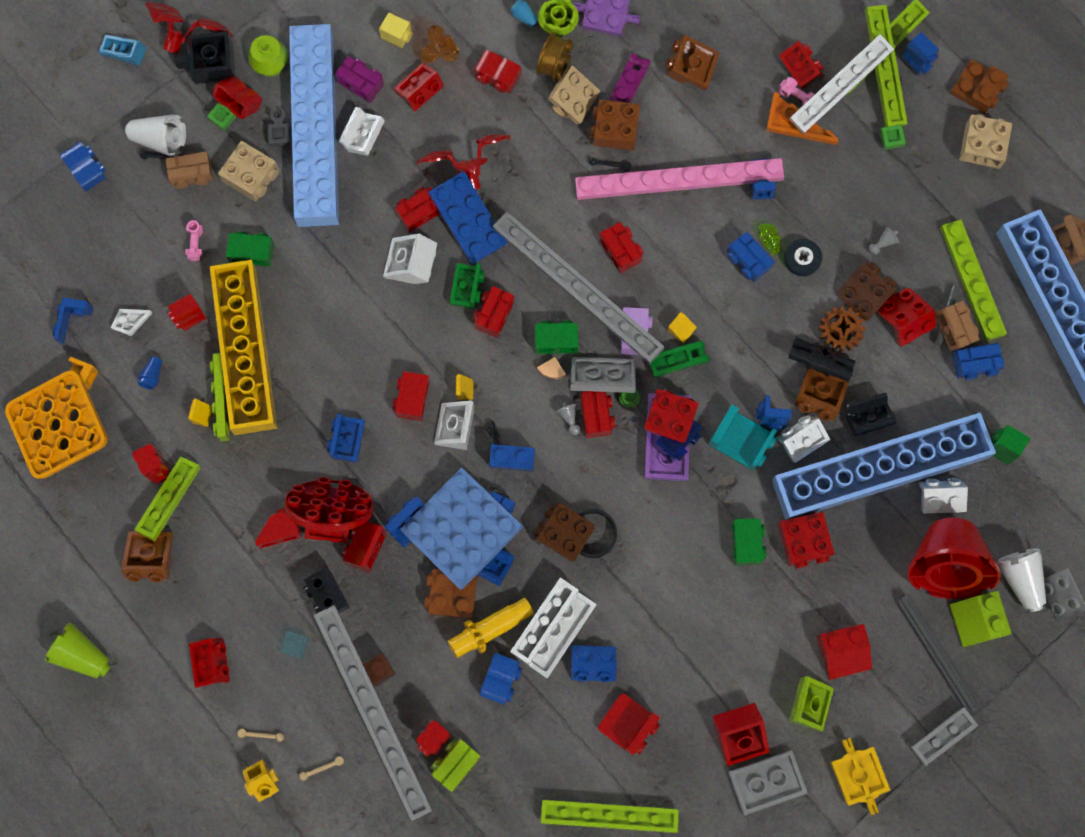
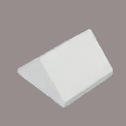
[434,401,474,450]

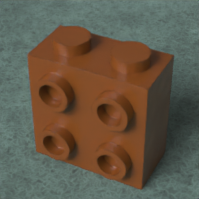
[590,100,640,151]

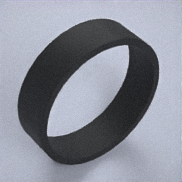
[579,509,617,558]

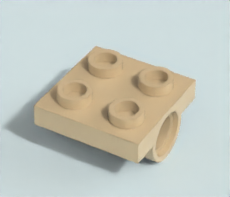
[548,65,600,124]

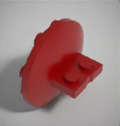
[284,477,373,544]

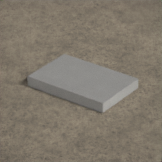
[571,357,636,393]
[728,750,808,816]

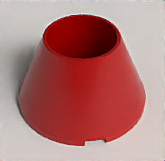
[908,518,1000,599]

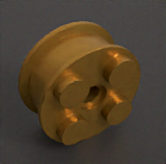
[536,32,574,82]

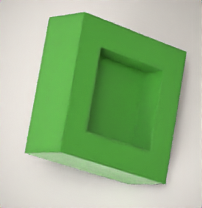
[207,103,236,131]
[880,125,906,150]

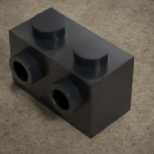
[303,567,350,614]

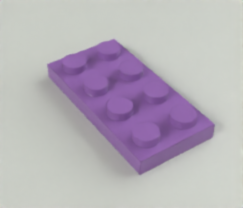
[644,393,691,481]

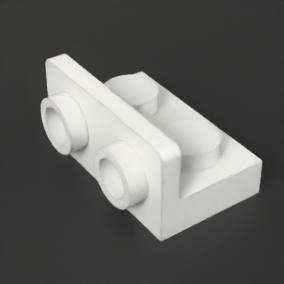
[776,415,830,463]

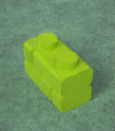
[431,739,481,792]

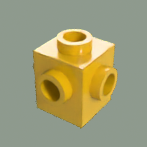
[242,759,279,802]

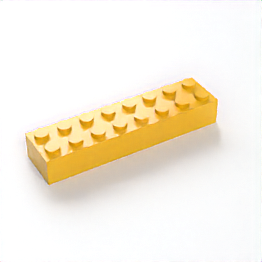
[210,260,278,435]

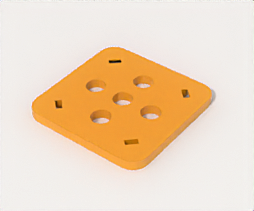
[5,371,108,479]

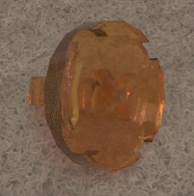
[419,24,459,63]

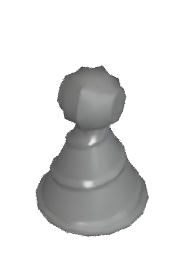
[869,227,899,255]
[556,402,580,435]

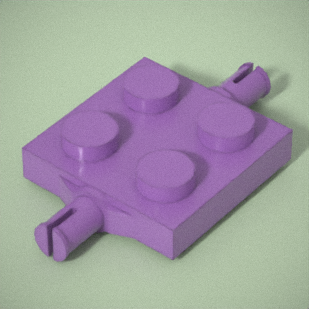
[573,0,640,37]

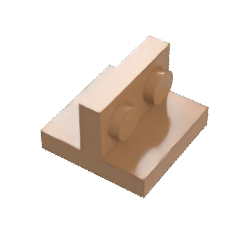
[1051,214,1085,266]

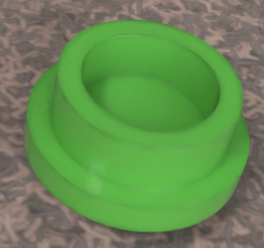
[619,389,640,408]

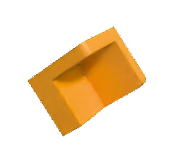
[68,357,99,390]

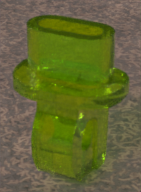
[758,224,780,255]

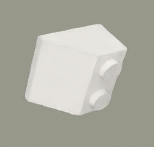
[383,234,437,284]

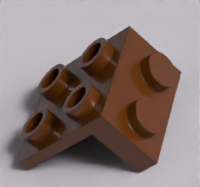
[837,261,899,321]
[532,502,595,561]

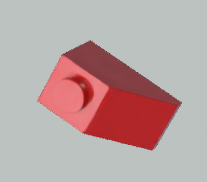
[255,508,302,549]

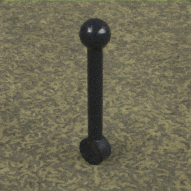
[140,150,181,159]
[589,158,631,171]
[487,421,499,445]

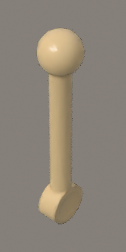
[237,729,284,742]
[299,757,344,781]

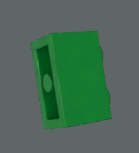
[226,231,274,267]
[535,320,578,354]
[990,424,1031,465]
[732,518,766,566]

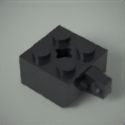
[175,31,235,84]

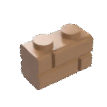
[166,151,214,189]
[935,301,980,352]

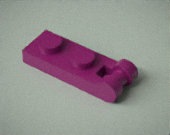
[609,52,651,103]

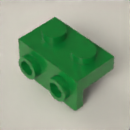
[450,263,485,309]

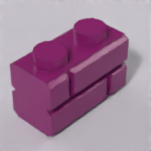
[335,57,384,103]

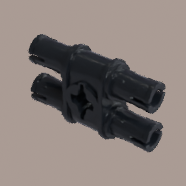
[788,337,856,382]

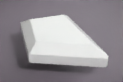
[111,309,152,336]

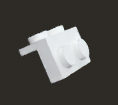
[339,107,385,156]
[919,478,968,513]

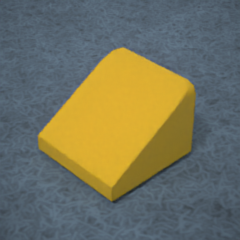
[667,312,697,344]
[456,374,474,400]
[188,399,212,427]

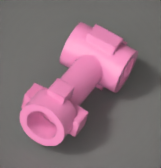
[778,77,815,106]
[185,220,204,261]

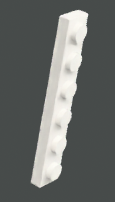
[789,34,894,134]

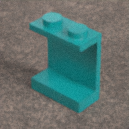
[708,405,777,471]

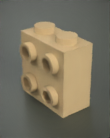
[959,114,1012,169]
[218,141,279,202]

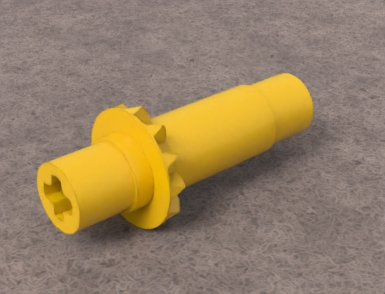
[447,598,534,659]

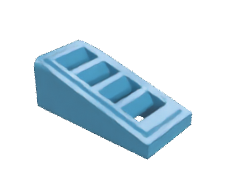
[98,35,146,65]

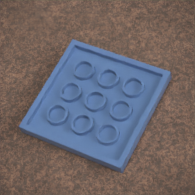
[400,467,523,590]

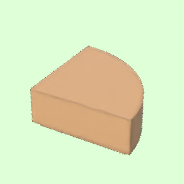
[537,357,566,379]

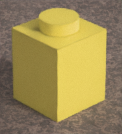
[379,12,413,48]

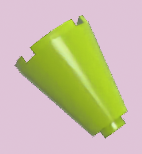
[44,622,111,679]

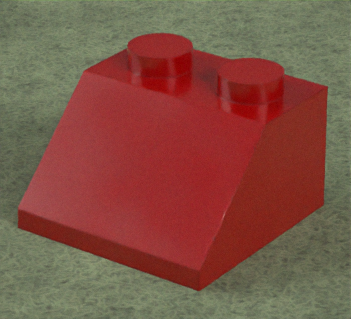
[342,522,387,574]
[816,624,872,680]
[712,703,770,766]

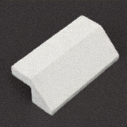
[510,578,597,679]

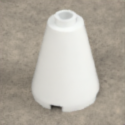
[125,114,186,156]
[997,548,1046,612]

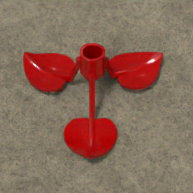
[145,2,232,53]
[416,134,511,190]

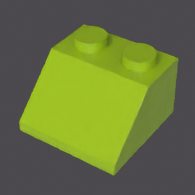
[949,591,1012,648]

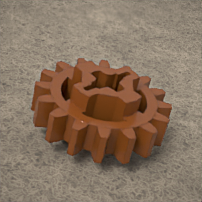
[818,306,866,353]

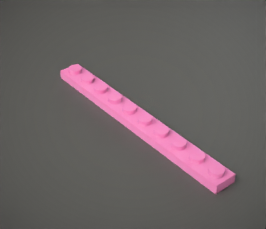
[575,158,784,200]

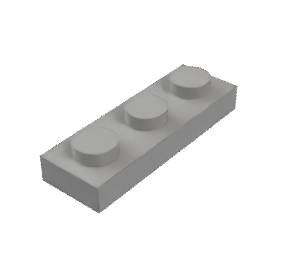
[910,707,978,766]

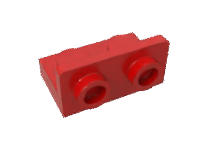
[779,40,825,89]
[393,62,444,111]
[189,638,230,688]

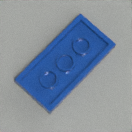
[428,171,507,265]

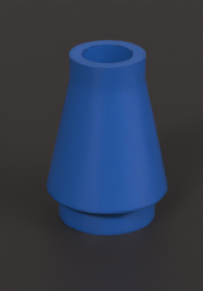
[137,356,163,390]

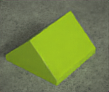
[789,676,834,731]

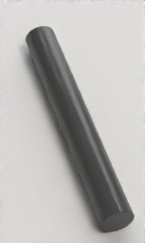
[933,285,960,345]

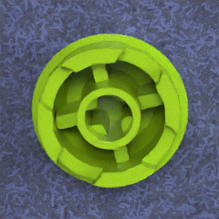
[538,0,579,38]
[248,35,288,77]

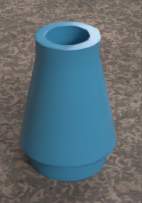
[510,0,539,29]

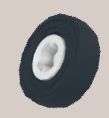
[784,239,822,277]

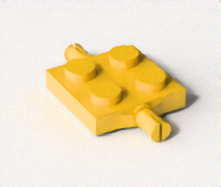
[830,738,891,815]

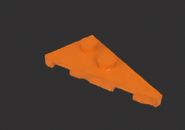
[766,92,839,145]

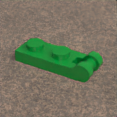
[649,341,710,378]

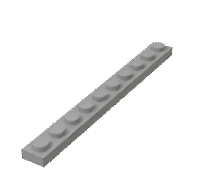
[493,212,664,364]
[314,605,432,821]

